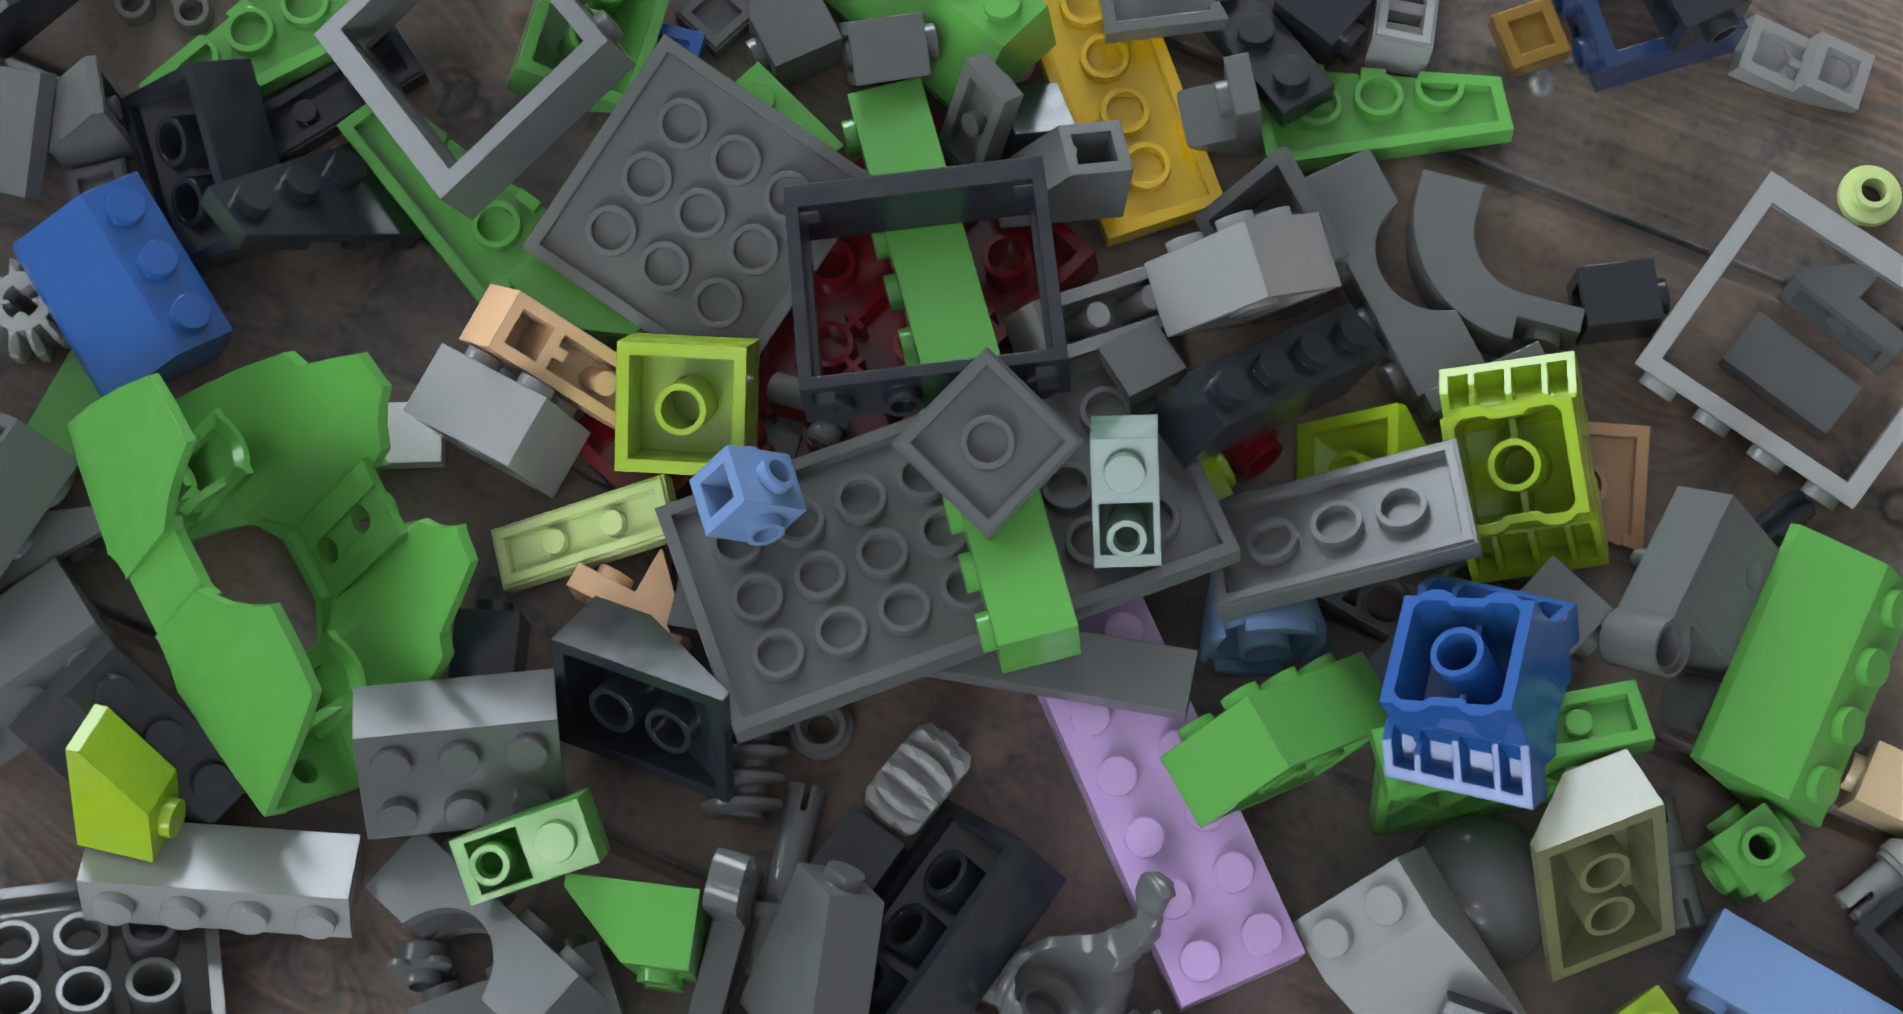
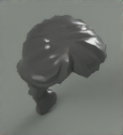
[996,871,1176,1014]

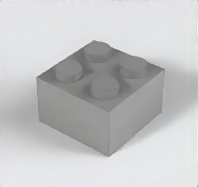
[1144,206,1342,338]
[403,343,591,498]

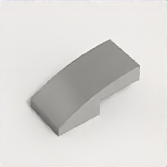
[1727,14,1875,113]

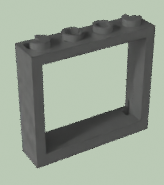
[314,0,637,220]

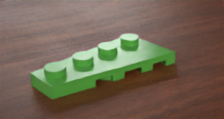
[138,0,349,97]
[336,103,547,304]

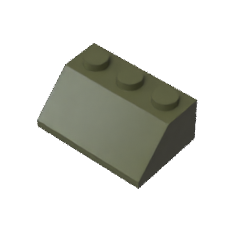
[1530,748,1676,982]

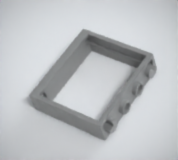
[1635,171,1903,511]

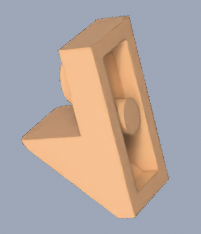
[566,549,692,652]

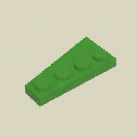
[1259,64,1514,172]

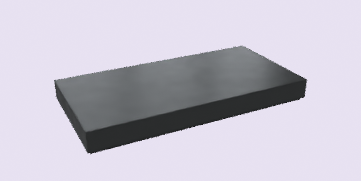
[1211,438,1483,622]

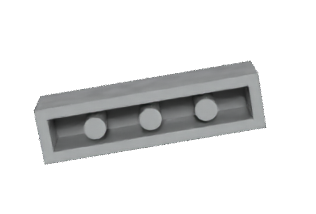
[76,822,364,939]

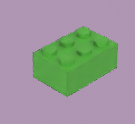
[1160,651,1388,828]

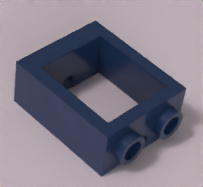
[1552,0,1748,92]

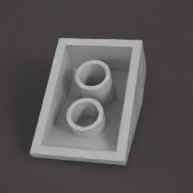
[1292,846,1527,1014]

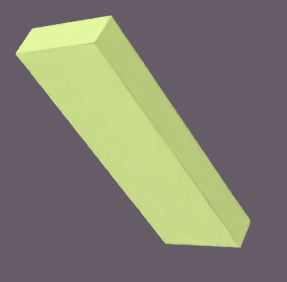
[490,474,677,594]

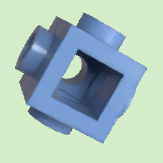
[689,444,807,546]

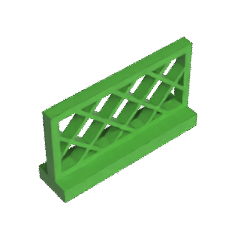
[1369,679,1656,836]

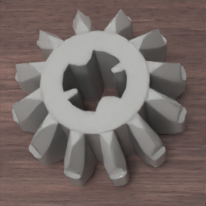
[0,258,71,365]
[864,722,971,837]

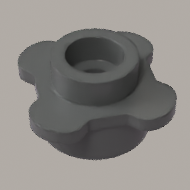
[386,940,459,994]

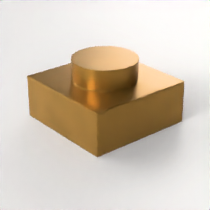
[1488,0,1572,79]

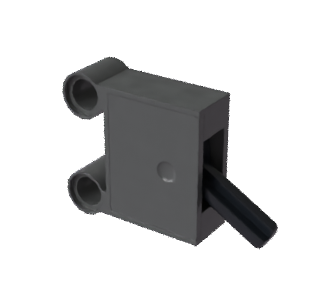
[1599,486,1816,735]

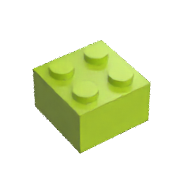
[614,333,760,475]

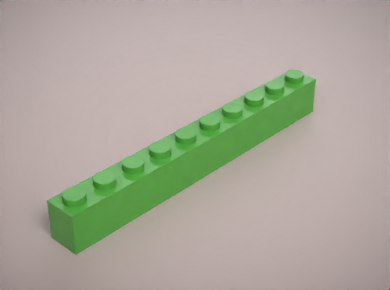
[841,77,1081,674]

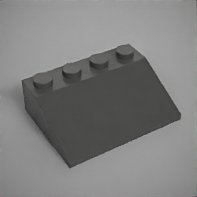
[0,880,227,1014]

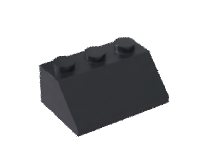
[119,58,280,272]
[8,631,246,824]

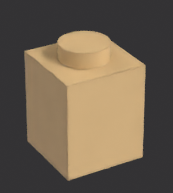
[1837,740,1903,839]

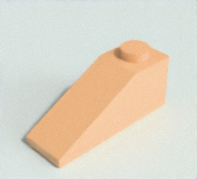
[459,284,617,430]

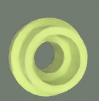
[1837,165,1902,227]

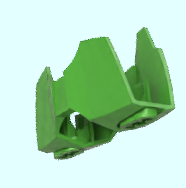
[66,351,479,817]

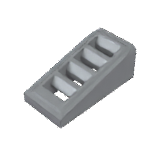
[1364,0,1439,77]

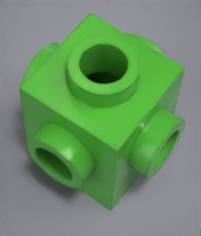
[1694,802,1806,904]

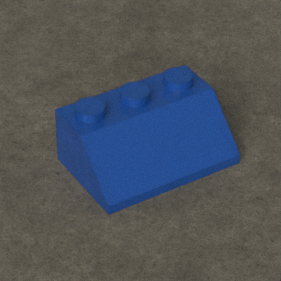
[12,171,233,398]

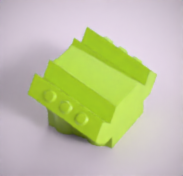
[1439,351,1609,583]

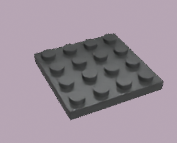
[522,34,872,356]

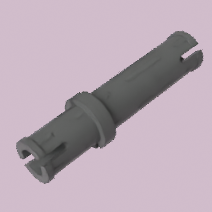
[744,781,827,977]

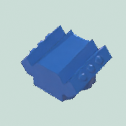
[1379,573,1580,810]

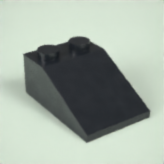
[551,596,735,803]

